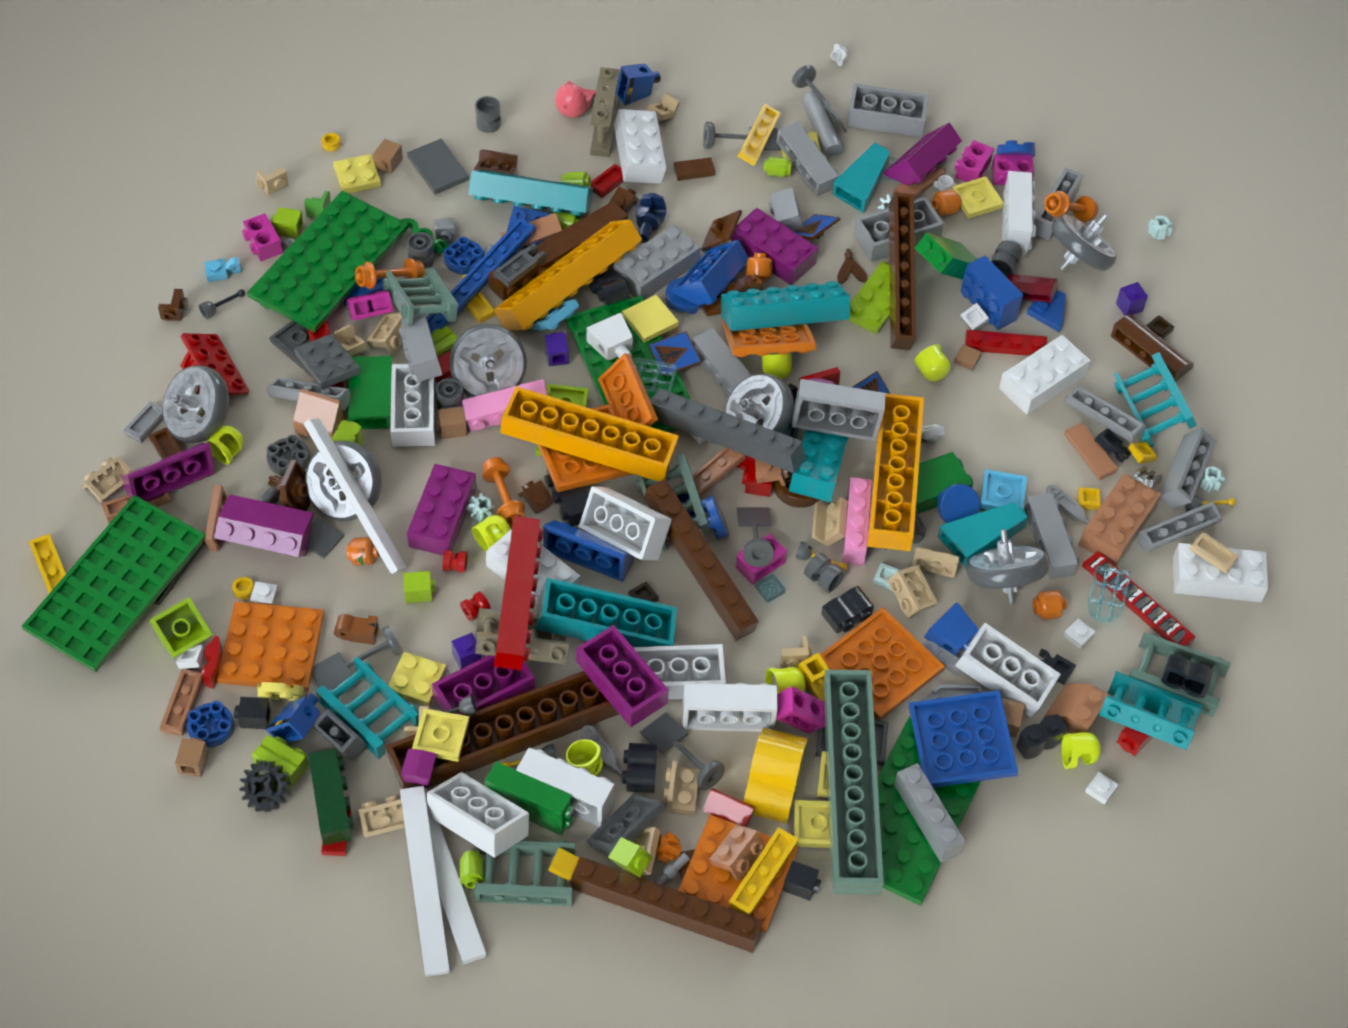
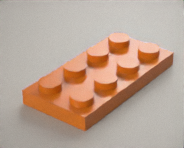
[598,353,658,427]

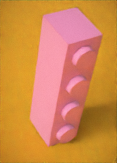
[462,379,549,432]
[842,477,872,565]

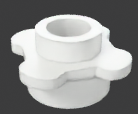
[830,44,849,66]
[933,175,956,191]

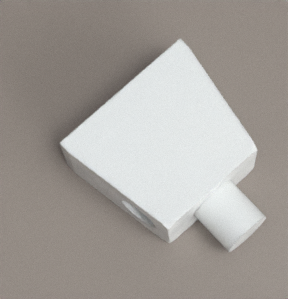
[587,313,633,360]

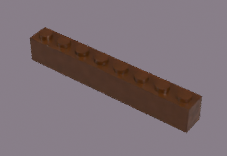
[889,192,916,350]
[488,201,628,301]
[644,479,759,641]
[571,856,763,953]

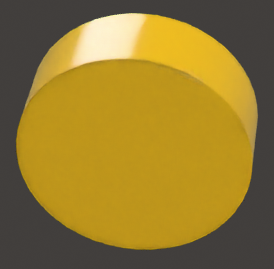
[321,133,341,152]
[232,577,254,600]

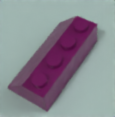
[883,122,962,185]
[121,443,215,502]
[214,494,314,557]

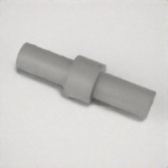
[654,852,690,885]

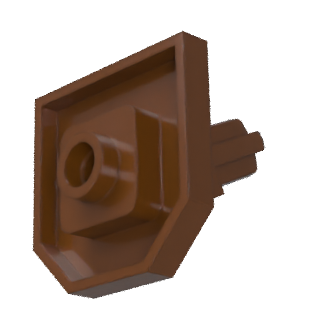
[268,460,311,511]

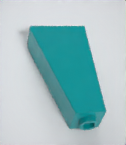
[832,142,890,213]
[938,502,1028,568]

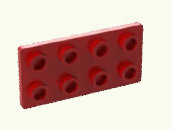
[180,333,250,395]

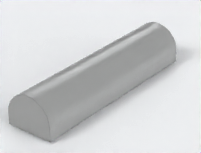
[803,91,843,156]
[266,377,350,410]
[1065,385,1146,444]
[1138,501,1223,552]

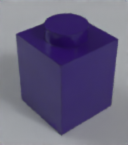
[1116,282,1148,316]
[544,332,569,367]
[451,633,482,669]

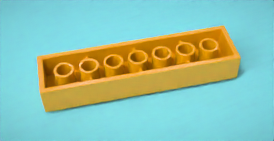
[493,219,642,331]
[500,386,679,482]
[867,393,924,552]

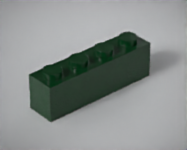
[308,748,355,845]

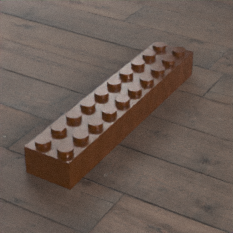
[386,671,619,789]

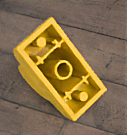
[743,727,808,823]

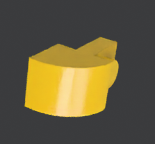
[798,652,830,702]

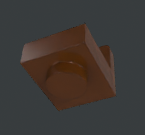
[609,186,640,214]
[158,288,188,321]
[518,480,555,514]

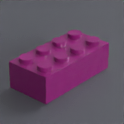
[731,208,818,285]
[407,464,477,555]
[576,625,669,727]
[431,655,535,716]

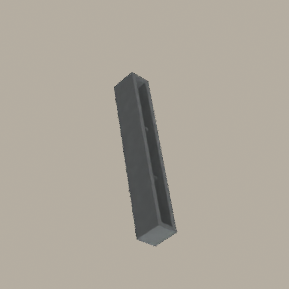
[650,389,805,473]

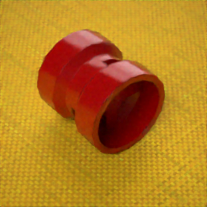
[442,550,468,573]
[460,591,491,621]

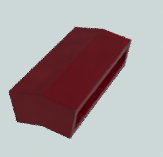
[1007,274,1058,303]

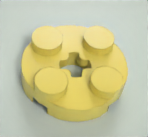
[257,682,304,701]

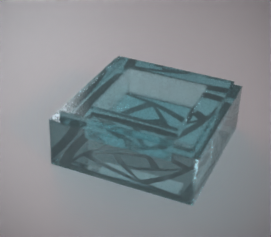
[755,574,786,603]

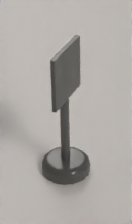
[792,65,847,132]
[703,121,781,151]
[259,487,344,559]
[737,507,774,567]
[312,625,404,690]
[640,712,725,790]

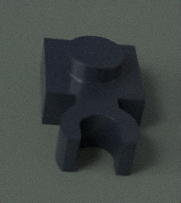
[1094,428,1132,463]
[1036,649,1076,685]

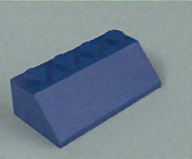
[671,240,749,306]
[543,520,634,582]

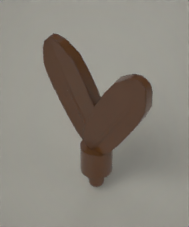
[837,248,867,284]

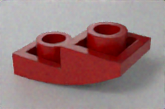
[202,635,223,689]

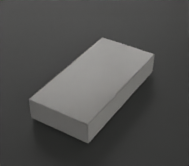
[124,401,164,443]

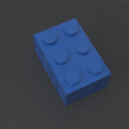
[960,255,1023,330]

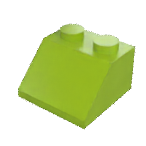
[149,597,213,659]

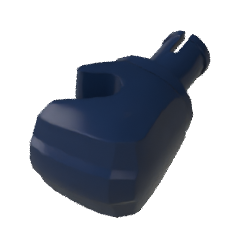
[636,193,667,243]

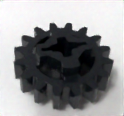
[239,761,291,812]

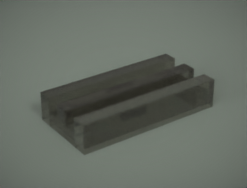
[1132,466,1164,488]

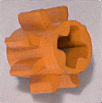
[655,831,682,864]

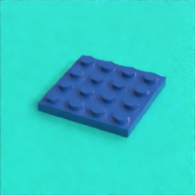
[909,690,1018,788]

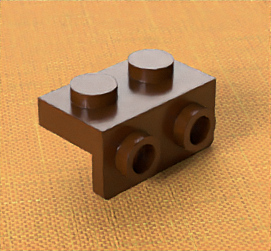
[474,149,518,175]

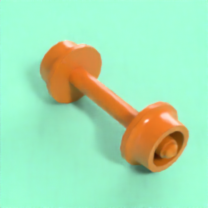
[1044,191,1099,222]
[355,258,425,289]
[482,457,525,526]

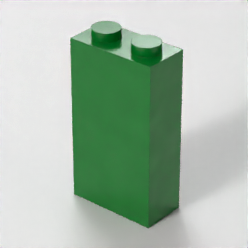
[915,232,977,280]
[348,356,393,429]
[916,452,973,513]
[485,762,574,836]

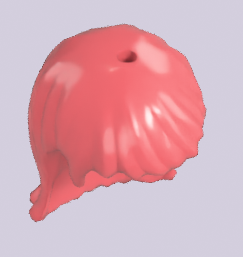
[555,80,596,118]

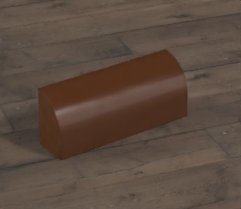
[1111,314,1194,382]

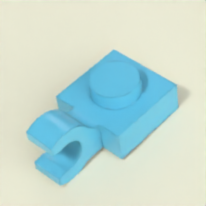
[204,257,242,282]

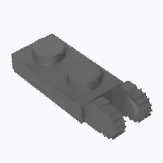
[494,244,547,288]

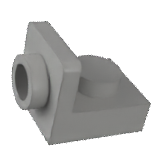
[434,218,456,242]

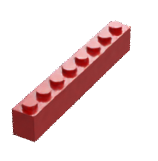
[494,516,543,670]

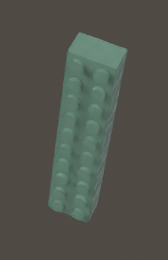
[823,670,884,895]

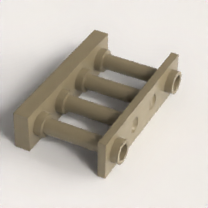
[590,67,620,157]
[475,608,569,664]

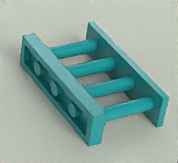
[1113,352,1197,447]
[315,657,419,759]
[1099,671,1203,750]

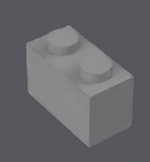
[768,187,804,231]

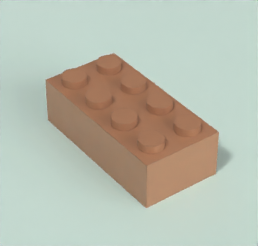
[1079,473,1162,566]

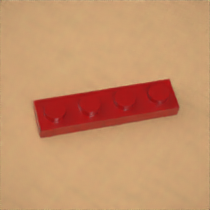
[965,330,1047,356]

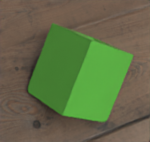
[304,190,331,218]

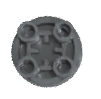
[267,435,310,476]

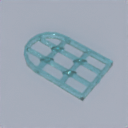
[632,358,678,392]
[1088,565,1131,622]

